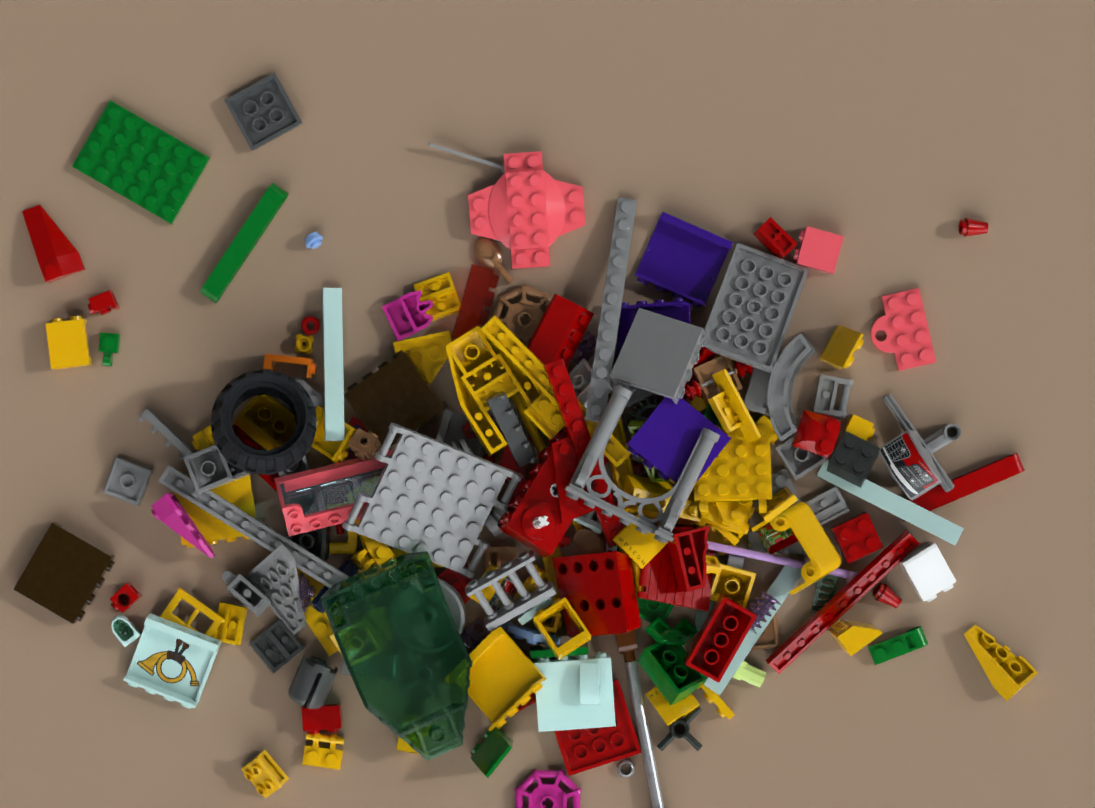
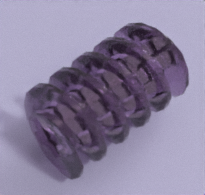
[748,591,781,634]

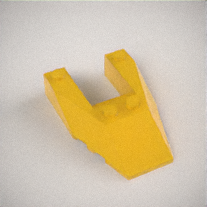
[445,326,543,456]

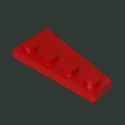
[550,436,597,524]

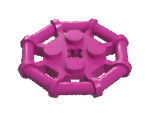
[514,769,582,808]

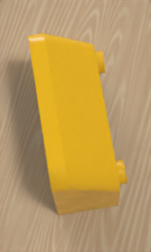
[751,502,841,595]

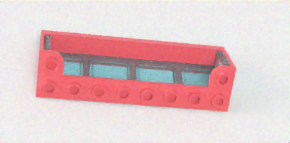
[274,449,393,536]

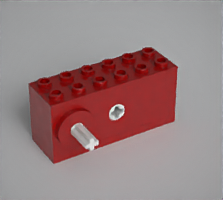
[498,428,609,557]

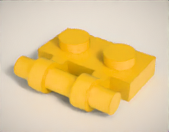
[302,732,345,770]

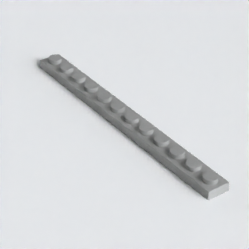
[585,197,637,423]
[158,465,366,604]

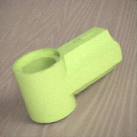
[733,661,766,687]

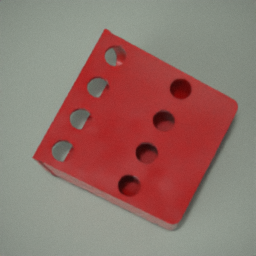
[552,551,641,638]

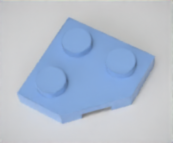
[507,624,561,646]

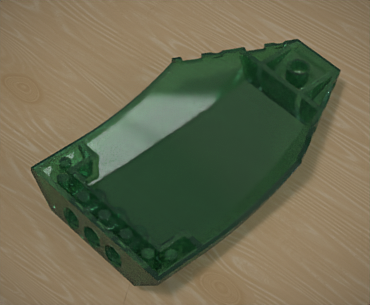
[320,551,472,761]

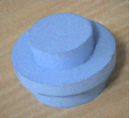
[304,232,323,249]

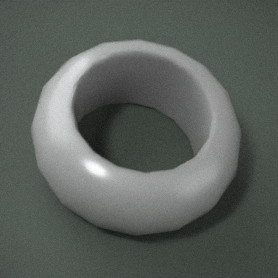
[617,760,635,778]

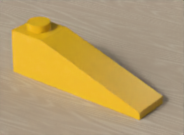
[964,624,1038,701]

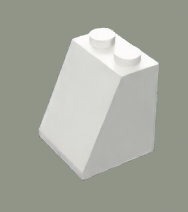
[899,541,957,602]

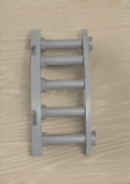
[767,333,816,442]

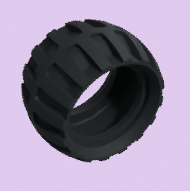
[211,369,317,475]

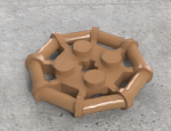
[489,284,551,347]

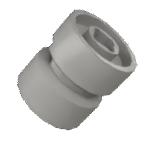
[485,506,509,537]

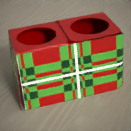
[759,524,798,554]

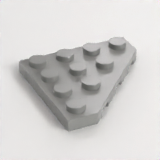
[245,544,306,635]

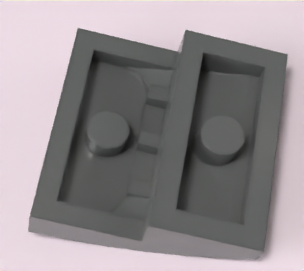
[249,619,304,674]

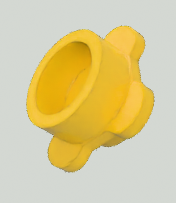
[294,334,314,354]

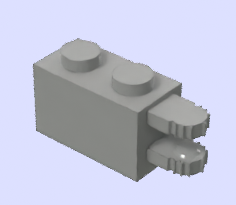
[221,571,271,617]

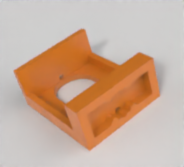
[263,353,317,378]

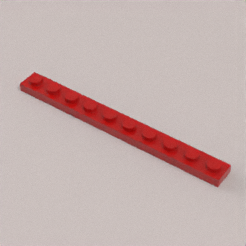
[543,358,624,548]
[765,530,920,674]

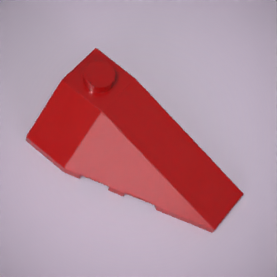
[22,205,85,283]

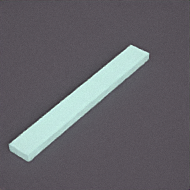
[322,288,345,441]
[817,460,964,546]
[704,565,802,696]

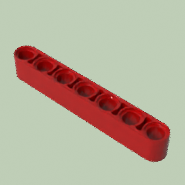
[902,453,1025,522]

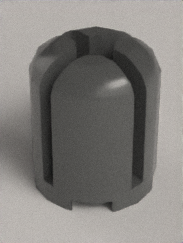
[288,655,338,709]

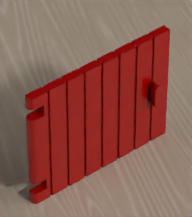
[637,543,716,612]

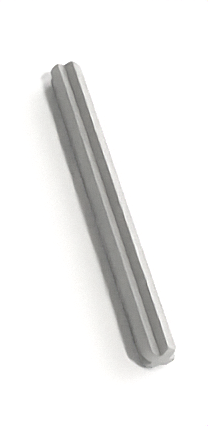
[882,394,954,492]

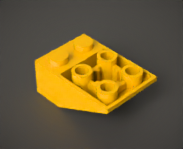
[819,325,864,370]

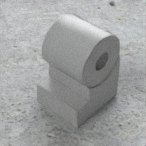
[725,553,744,569]

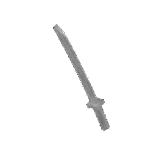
[428,142,504,174]

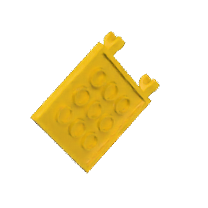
[694,423,772,515]

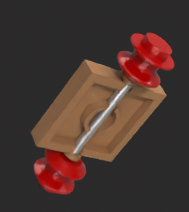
[684,356,754,404]

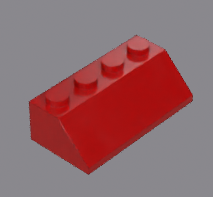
[527,293,594,368]
[683,594,757,683]

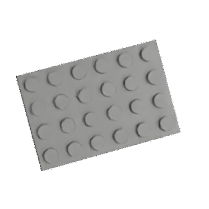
[704,243,809,373]

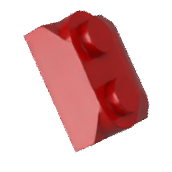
[792,409,841,458]

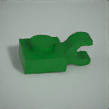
[98,333,120,366]

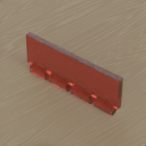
[451,264,499,339]

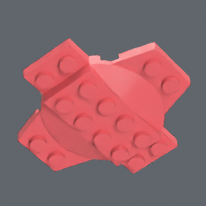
[468,151,586,269]

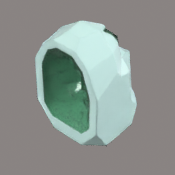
[111,615,141,647]

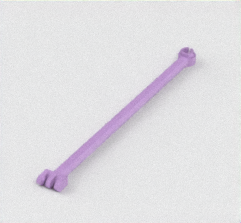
[707,541,859,583]

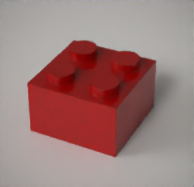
[830,512,884,564]

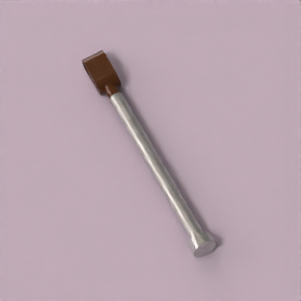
[615,630,664,808]

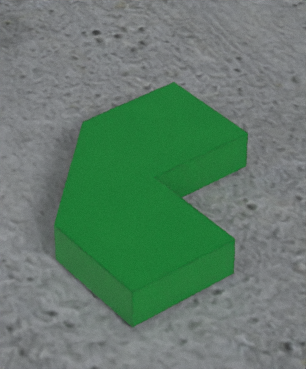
[645,616,698,645]

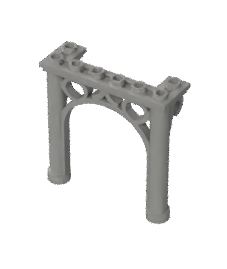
[563,384,720,544]

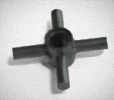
[656,706,703,751]

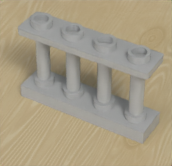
[465,550,556,631]

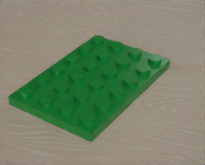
[72,100,211,224]

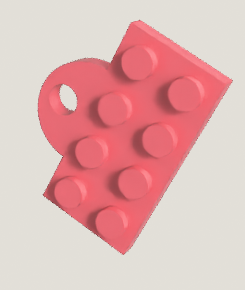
[870,288,936,371]

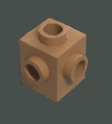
[348,428,381,461]

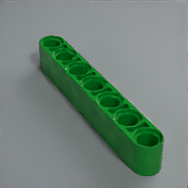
[200,183,289,303]

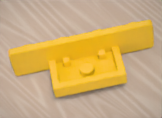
[708,369,761,443]

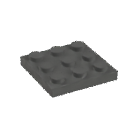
[224,73,303,151]

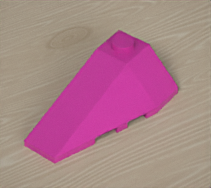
[151,492,216,558]

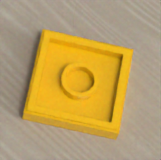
[756,487,798,523]

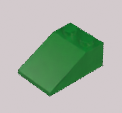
[471,728,513,778]

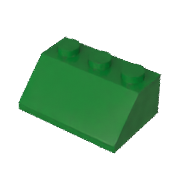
[637,643,707,706]

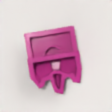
[382,290,433,341]

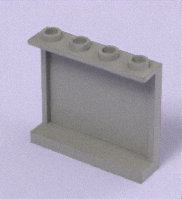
[610,308,707,404]

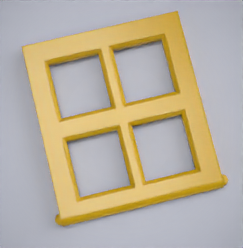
[160,588,225,637]

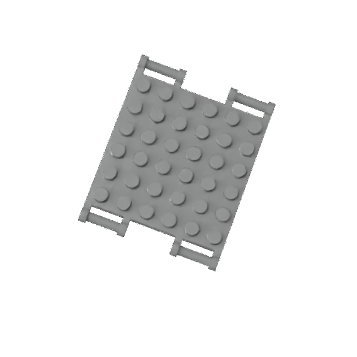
[342,422,523,578]

